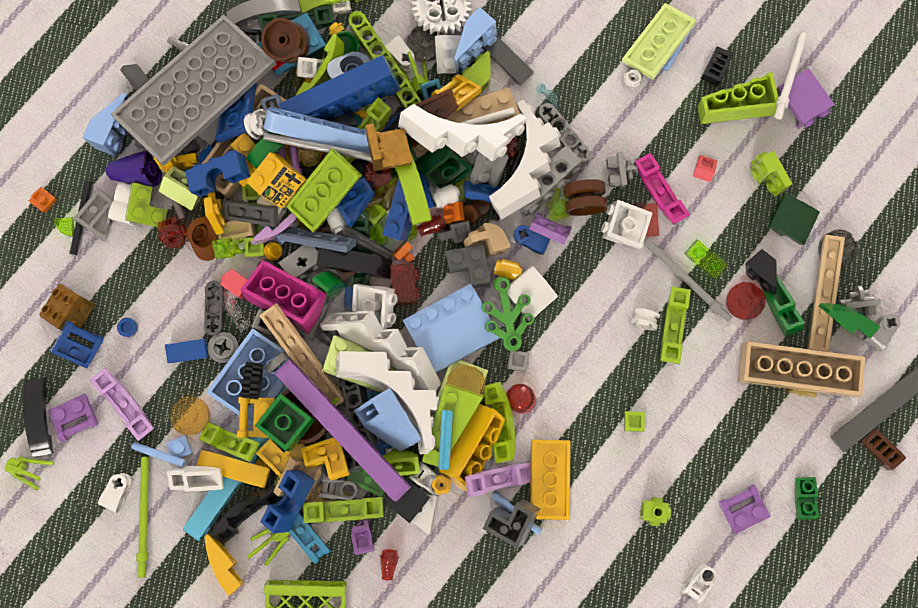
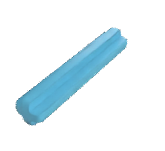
[438,410,453,470]

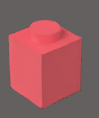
[220,269,247,300]

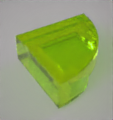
[53,217,74,237]

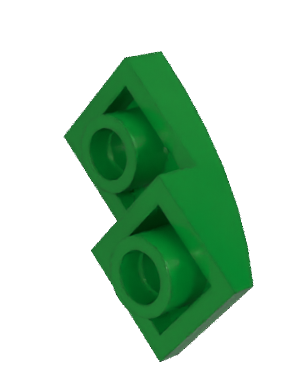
[246,131,286,169]
[795,477,819,520]

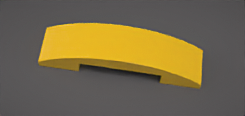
[196,450,271,488]

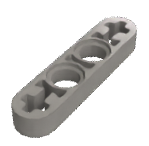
[538,103,591,164]

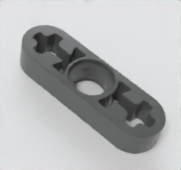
[204,280,224,336]

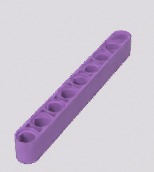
[275,359,411,502]

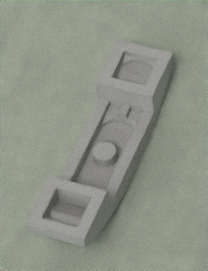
[226,0,301,28]

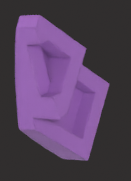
[351,519,375,555]

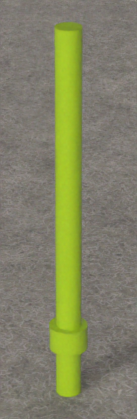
[136,457,149,578]

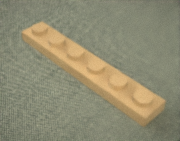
[807,235,845,352]
[259,303,344,406]

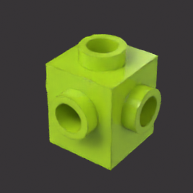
[639,497,671,527]

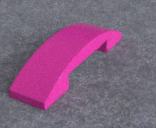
[634,153,690,225]

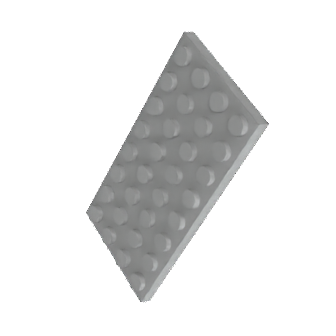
[111,15,276,166]

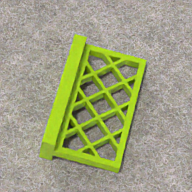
[264,580,347,608]

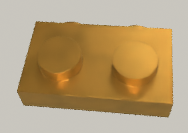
[39,284,96,337]

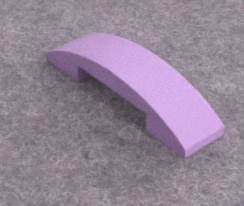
[251,213,297,245]
[90,368,154,441]
[465,462,531,497]

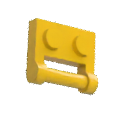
[431,74,482,111]
[237,397,275,438]

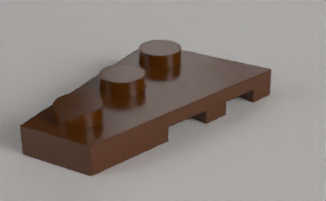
[399,88,459,148]

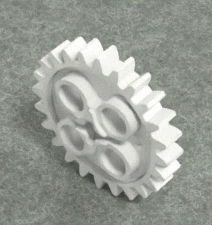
[412,0,471,35]

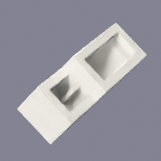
[167,466,224,492]

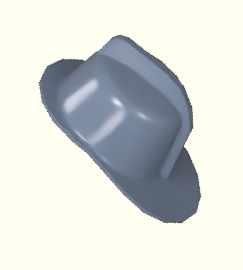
[327,52,370,79]

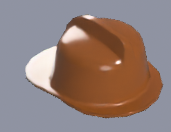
[186,217,221,261]

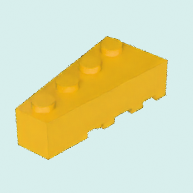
[439,404,505,491]

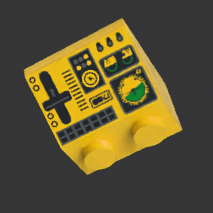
[246,152,307,209]

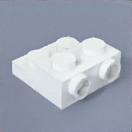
[601,200,652,249]
[352,284,397,329]

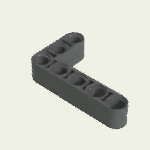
[321,378,380,477]

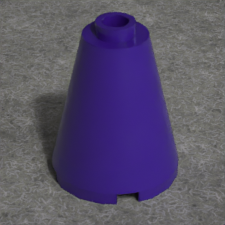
[105,150,162,187]

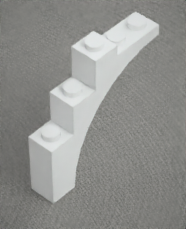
[489,100,561,219]
[398,104,526,161]
[335,351,439,454]

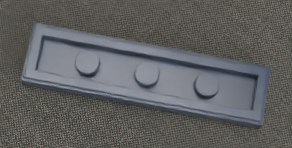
[279,227,356,253]

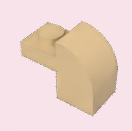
[463,223,511,258]

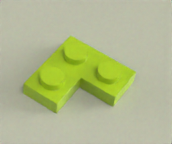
[124,183,167,229]

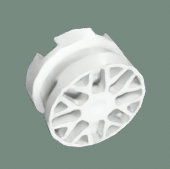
[244,109,269,139]
[630,308,660,331]

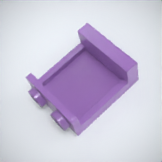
[777,68,835,129]

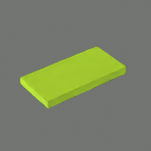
[286,149,362,233]

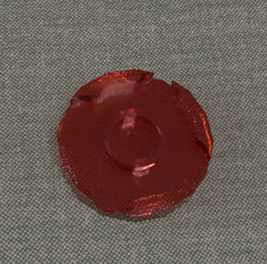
[726,282,766,320]

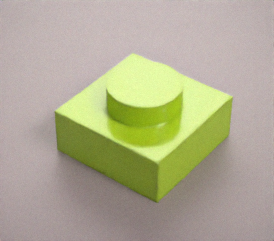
[624,411,645,432]

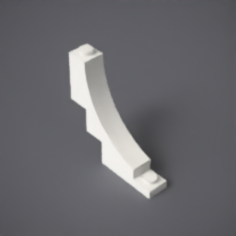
[319,311,441,390]

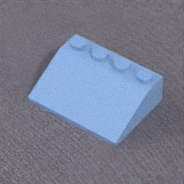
[403,283,500,373]
[206,328,291,425]

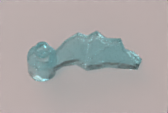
[536,84,559,110]

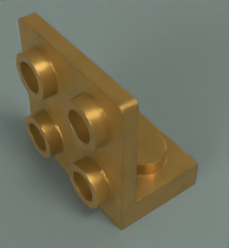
[366,124,412,171]

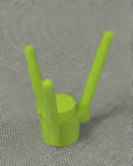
[399,50,429,94]
[5,456,54,490]
[247,528,290,566]

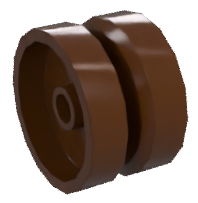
[261,18,310,64]
[563,179,607,216]

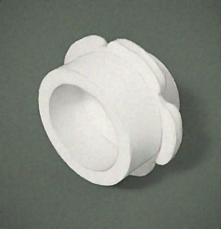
[624,70,642,88]

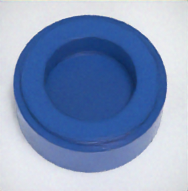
[117,318,138,337]

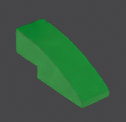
[312,271,347,299]
[761,275,805,337]
[819,303,881,338]

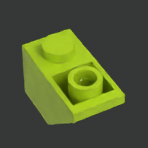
[461,51,490,97]

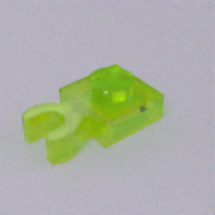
[546,188,570,221]
[212,237,246,259]

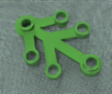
[481,277,534,351]

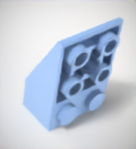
[454,7,497,74]
[82,93,129,156]
[354,388,422,452]

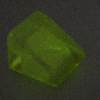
[370,223,389,246]

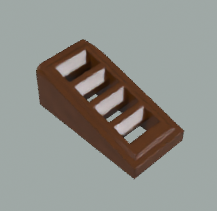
[860,428,906,470]

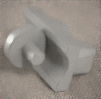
[606,151,638,190]
[839,285,881,316]

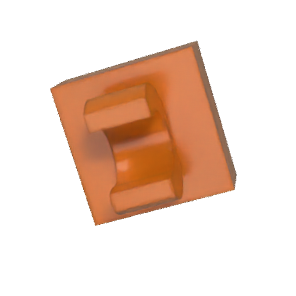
[29,187,58,214]
[443,201,465,225]
[392,241,415,263]

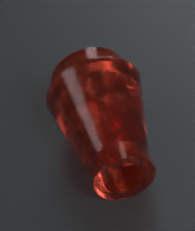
[417,214,446,237]
[379,549,399,580]

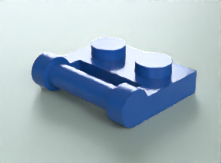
[50,321,104,368]

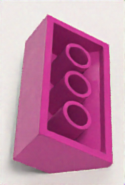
[240,260,326,334]

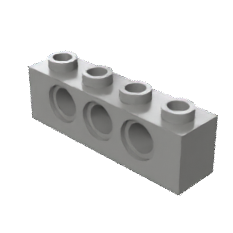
[520,146,582,216]

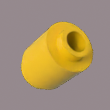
[494,259,523,281]

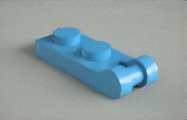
[289,512,331,564]

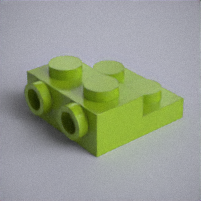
[750,151,792,197]

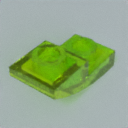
[684,240,728,279]

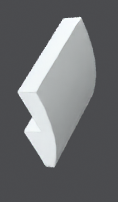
[507,266,558,321]

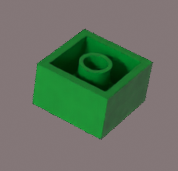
[255,394,316,452]

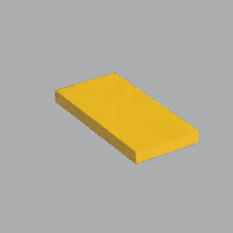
[530,439,571,520]

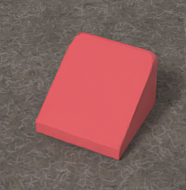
[693,155,717,182]

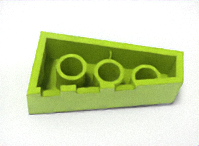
[697,72,778,124]
[422,383,484,467]

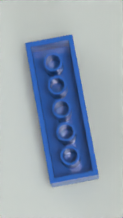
[279,55,401,120]

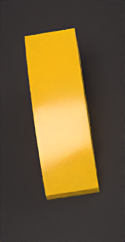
[205,533,245,596]

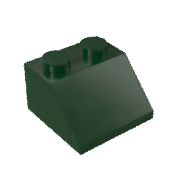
[418,144,474,188]

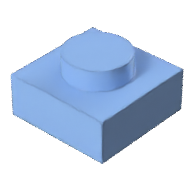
[167,435,193,459]

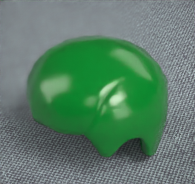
[336,31,359,55]

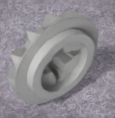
[208,332,239,363]

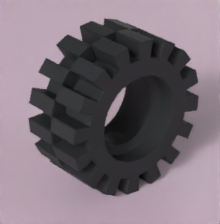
[241,362,263,399]

